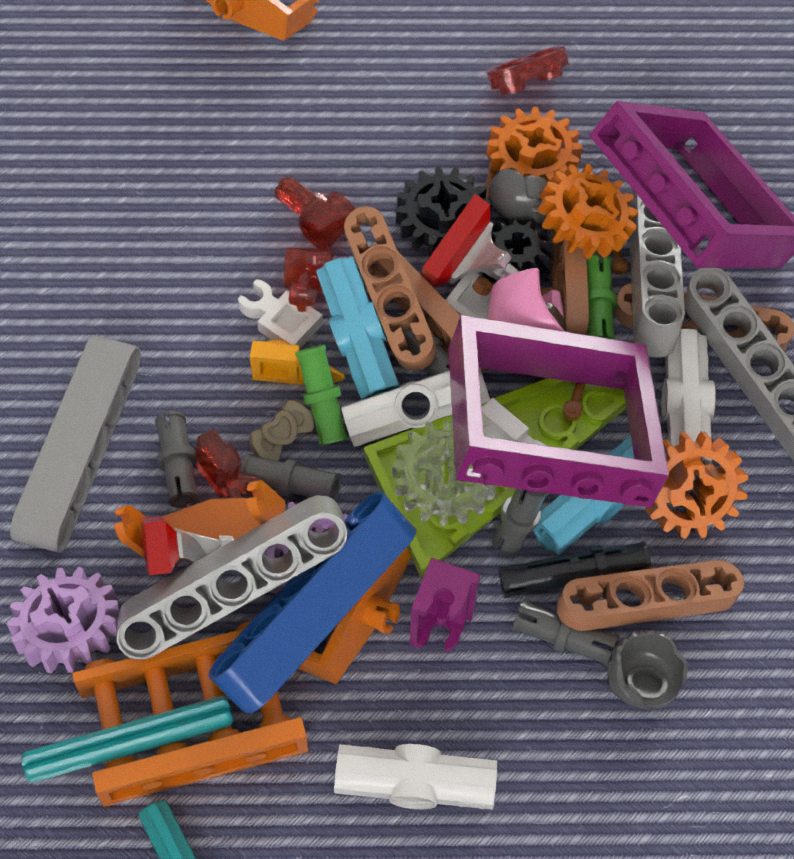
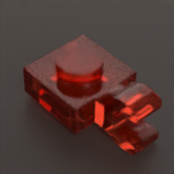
[195,429,260,499]

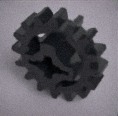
[395,166,492,256]

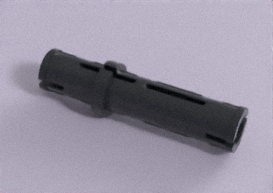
[498,541,651,598]

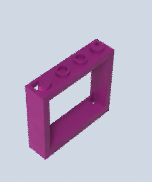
[589,101,794,268]
[448,315,669,508]

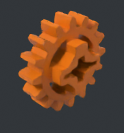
[486,107,583,183]
[538,164,638,259]
[645,431,749,539]

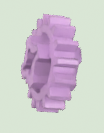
[7,567,120,673]

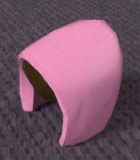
[488,268,568,332]

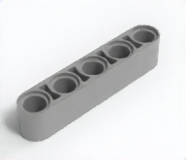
[628,190,685,358]
[684,268,794,462]
[10,335,141,553]
[116,495,347,660]

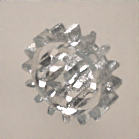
[392,420,496,526]

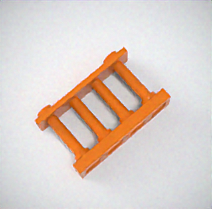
[72,621,308,807]

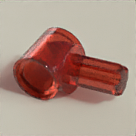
[274,177,355,251]
[284,247,333,312]

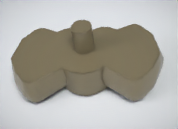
[249,400,315,461]

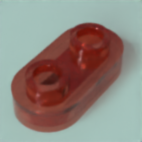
[486,46,569,95]

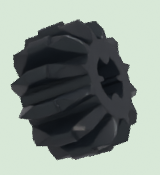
[483,216,555,282]

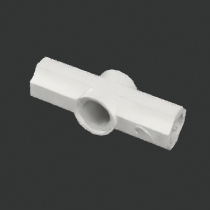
[661,329,716,466]
[341,368,490,447]
[334,744,497,810]

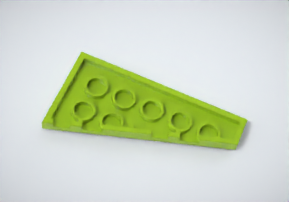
[364,378,626,578]

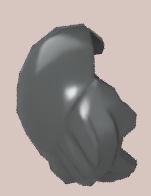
[489,168,547,227]
[607,630,687,710]

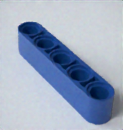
[208,492,416,714]

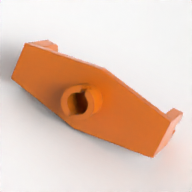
[205,0,319,41]
[114,480,285,560]
[298,547,411,685]

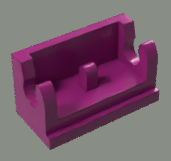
[409,558,481,653]

